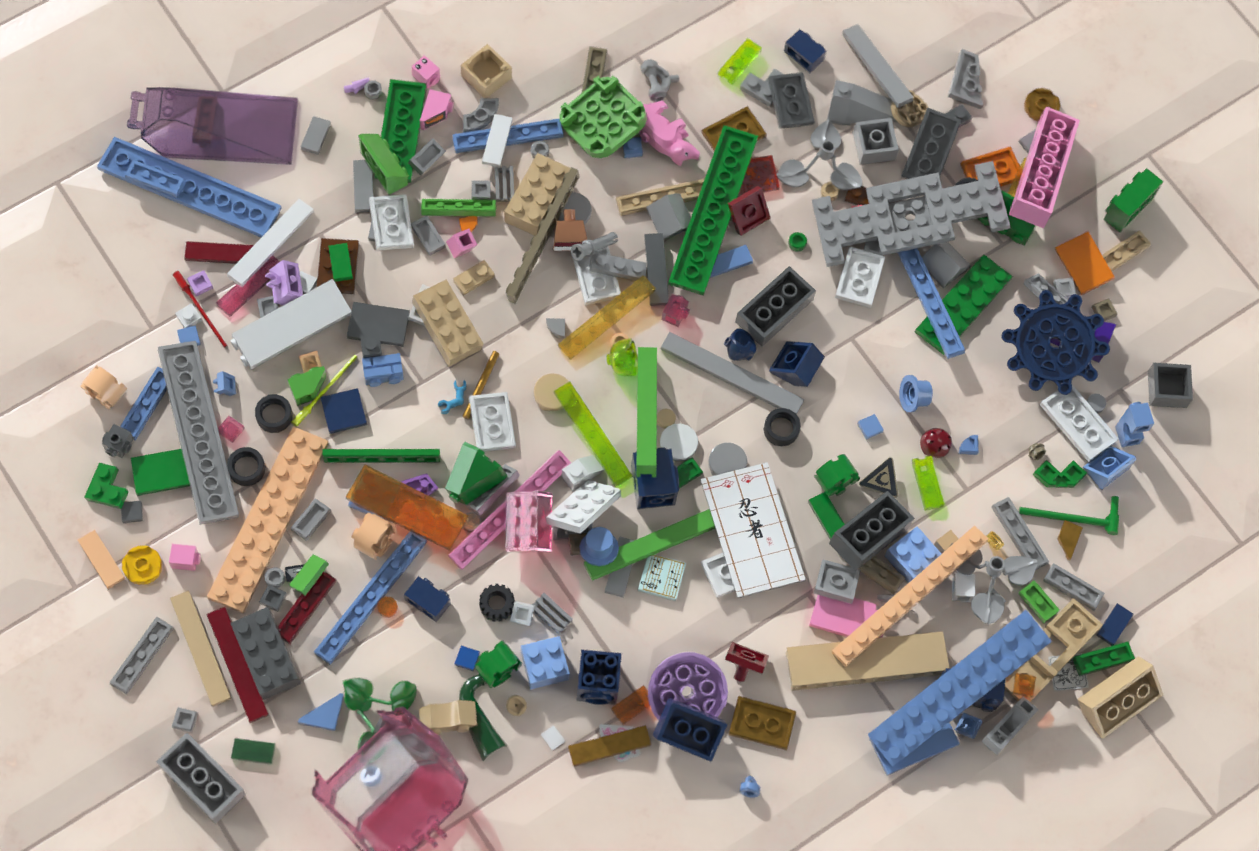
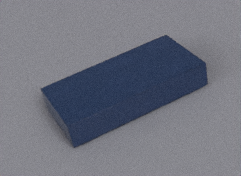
[1096,603,1134,646]

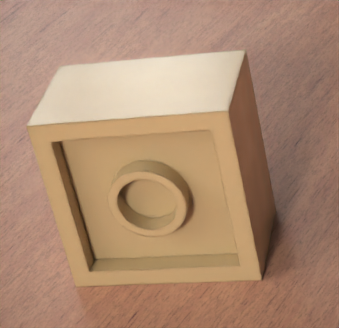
[461,44,512,98]

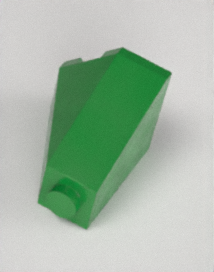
[445,442,507,505]

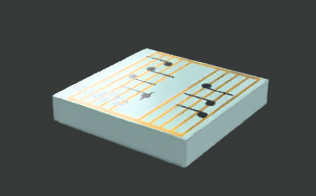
[638,554,686,601]

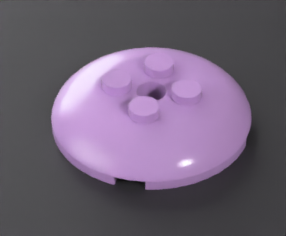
[648,652,728,720]

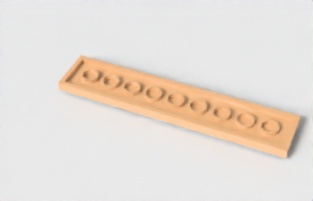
[207,426,329,614]

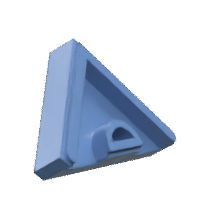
[298,693,344,731]

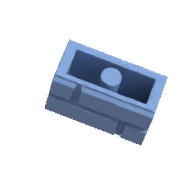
[362,353,404,387]

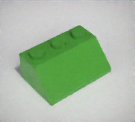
[358,134,409,195]

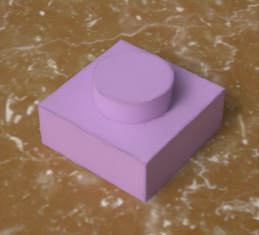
[187,270,213,296]

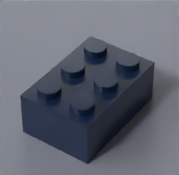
[653,698,728,762]

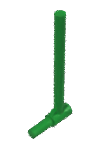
[1018,496,1119,535]

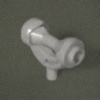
[640,59,679,102]

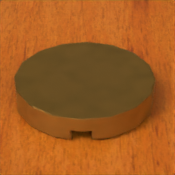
[1024,88,1061,121]

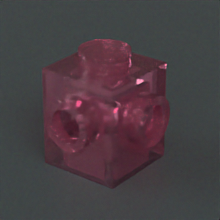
[661,294,690,327]

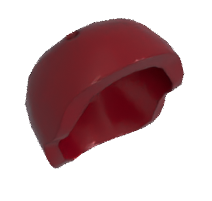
[920,428,952,458]

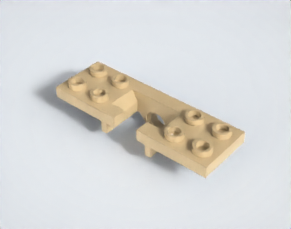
[1005,598,1103,702]

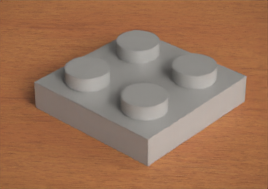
[814,559,860,604]

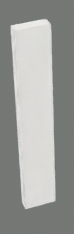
[227,199,314,287]

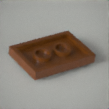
[317,238,359,294]

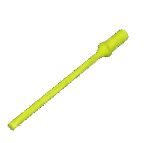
[291,355,357,427]

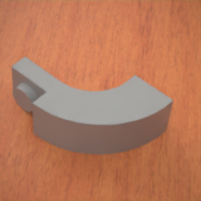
[982,696,1038,755]

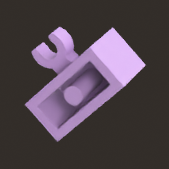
[265,260,303,305]

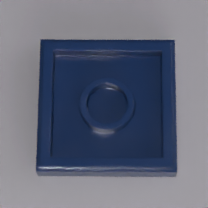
[320,388,367,434]

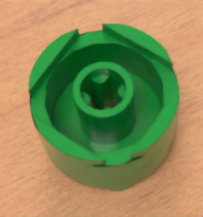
[814,454,860,497]
[475,641,522,688]

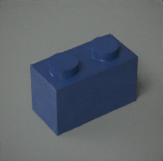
[784,29,826,73]
[404,576,451,622]

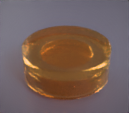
[377,597,398,618]

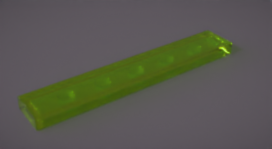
[554,381,633,487]

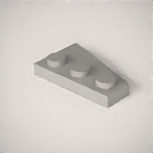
[948,49,983,109]

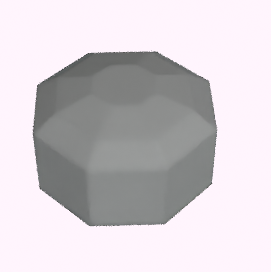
[364,80,382,99]

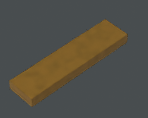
[568,725,651,767]

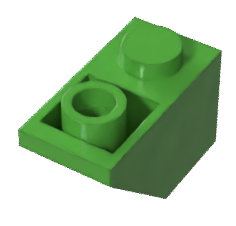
[287,366,326,406]

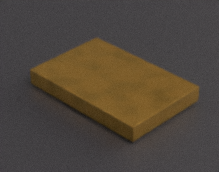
[701,106,767,151]
[728,696,796,751]

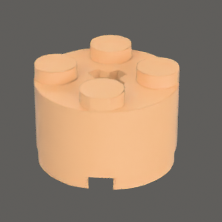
[80,365,127,410]
[352,513,396,560]

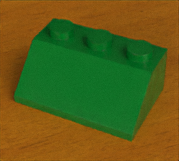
[977,190,1036,246]

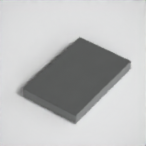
[768,72,815,129]
[347,302,410,347]

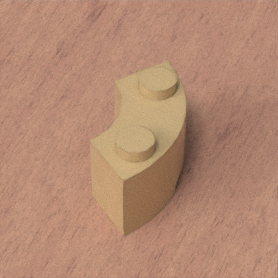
[419,700,477,736]

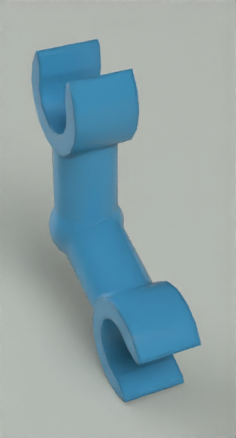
[438,380,466,414]

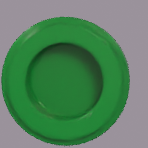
[788,232,807,252]

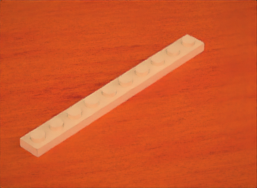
[832,525,988,667]

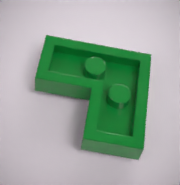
[84,462,129,509]

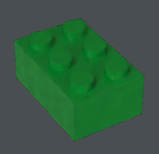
[1104,168,1164,233]

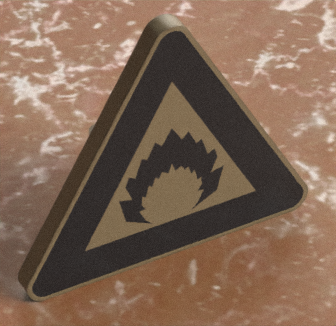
[859,457,898,498]

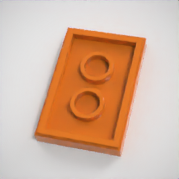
[960,146,1023,187]
[1055,231,1115,295]

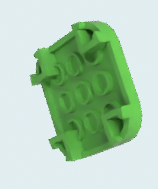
[559,75,647,158]

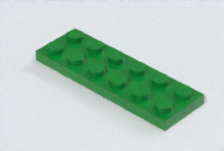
[374,79,427,183]
[915,254,1013,355]

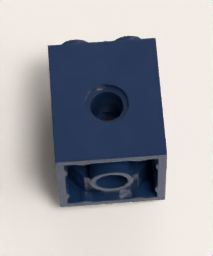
[631,447,679,509]
[576,649,622,705]

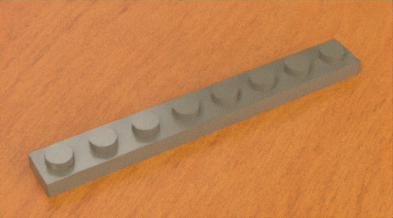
[506,167,580,304]

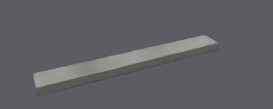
[661,332,804,414]

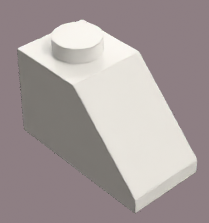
[562,455,604,492]

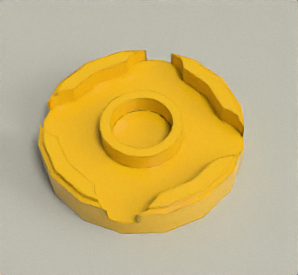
[122,545,162,585]

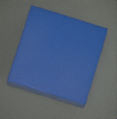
[454,645,480,671]

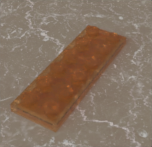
[346,464,468,551]

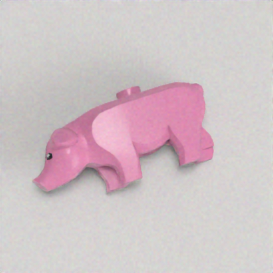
[638,100,700,166]

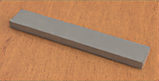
[842,24,914,108]

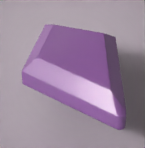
[399,473,438,500]

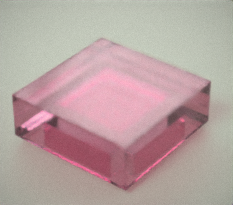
[218,416,245,443]

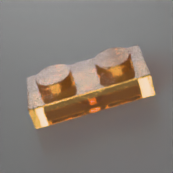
[611,685,650,725]

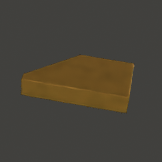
[1057,520,1083,560]

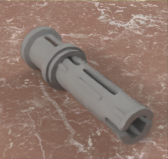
[571,232,618,261]

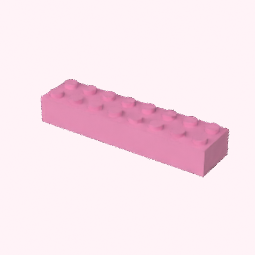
[1009,107,1080,229]

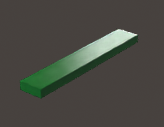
[322,449,440,463]

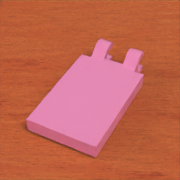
[809,595,883,638]

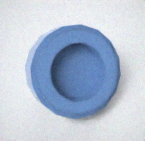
[740,776,761,798]

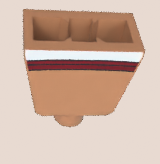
[553,209,587,251]

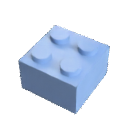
[885,526,941,583]
[521,636,570,690]

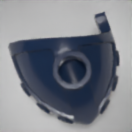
[724,329,756,361]

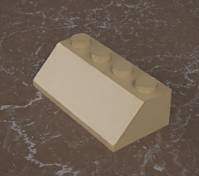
[1077,656,1163,738]

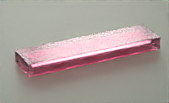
[216,255,280,317]

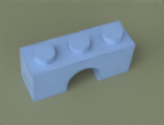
[1115,402,1154,448]

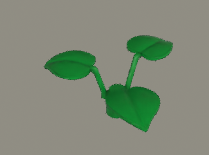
[343,678,417,764]

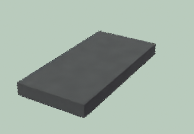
[901,107,962,179]

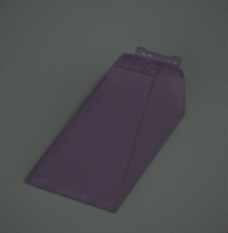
[127,87,298,165]

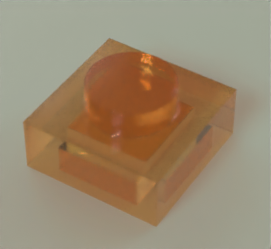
[1012,673,1036,697]

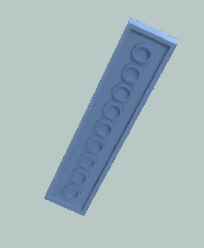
[97,137,282,238]
[867,610,1052,767]

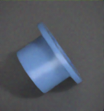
[899,375,933,412]
[580,527,619,566]

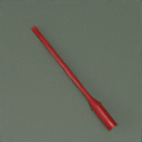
[173,271,227,348]

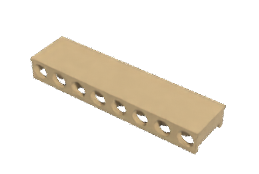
[785,631,949,691]

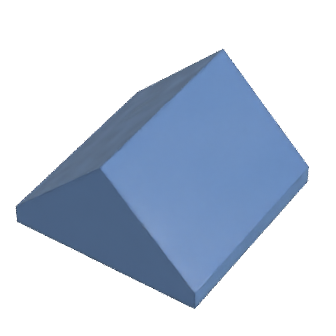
[1083,446,1137,490]

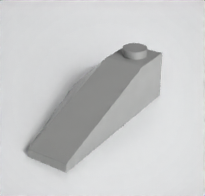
[827,80,897,125]

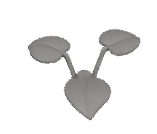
[777,120,862,190]
[950,543,1039,624]

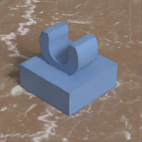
[213,371,236,396]

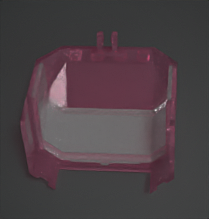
[311,707,469,851]

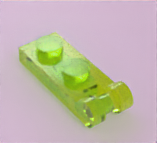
[717,38,762,85]
[912,455,945,511]

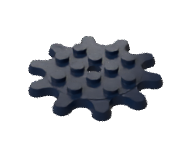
[1001,290,1110,395]

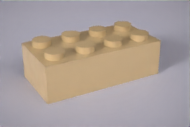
[504,153,570,235]
[412,279,484,367]

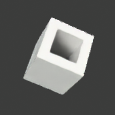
[952,572,975,602]

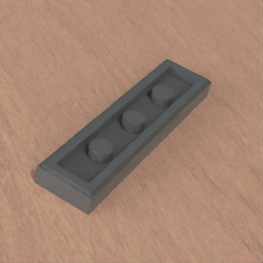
[644,233,669,306]

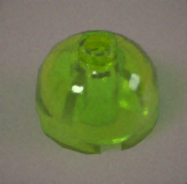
[607,338,638,377]

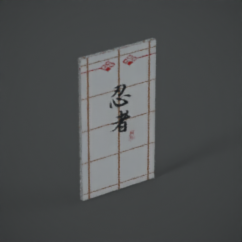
[700,462,806,598]

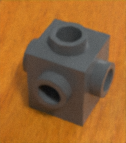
[102,424,134,458]

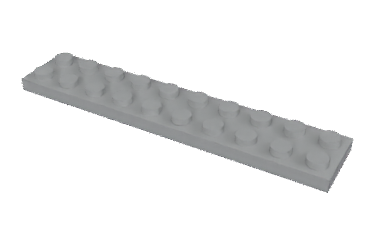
[158,341,239,525]

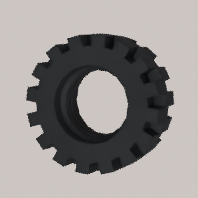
[479,583,515,622]

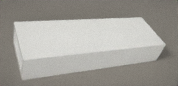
[230,279,352,370]

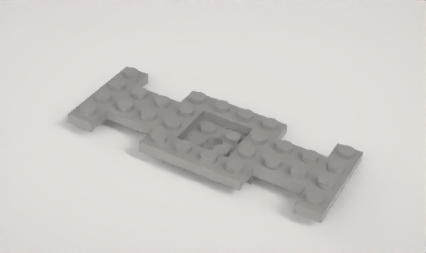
[812,161,1010,267]

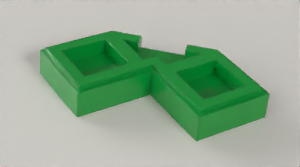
[1033,460,1087,488]

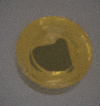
[986,531,1004,550]

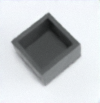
[1148,363,1193,408]

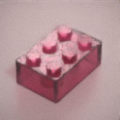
[505,491,552,553]

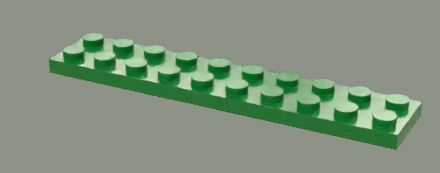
[668,125,758,296]

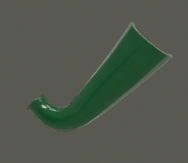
[459,674,507,761]

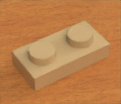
[453,260,495,296]

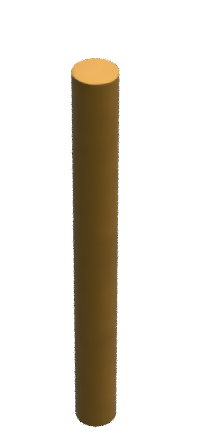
[462,351,499,420]

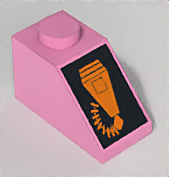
[420,89,454,130]

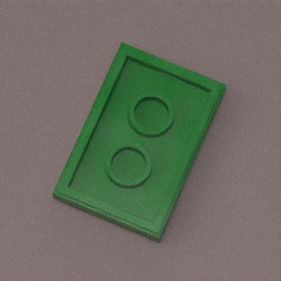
[131,449,190,496]

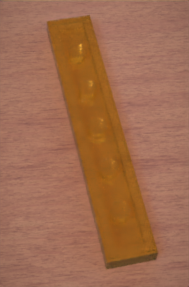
[558,275,656,360]

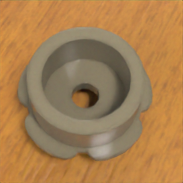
[1028,443,1046,460]

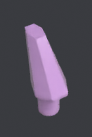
[344,77,370,94]

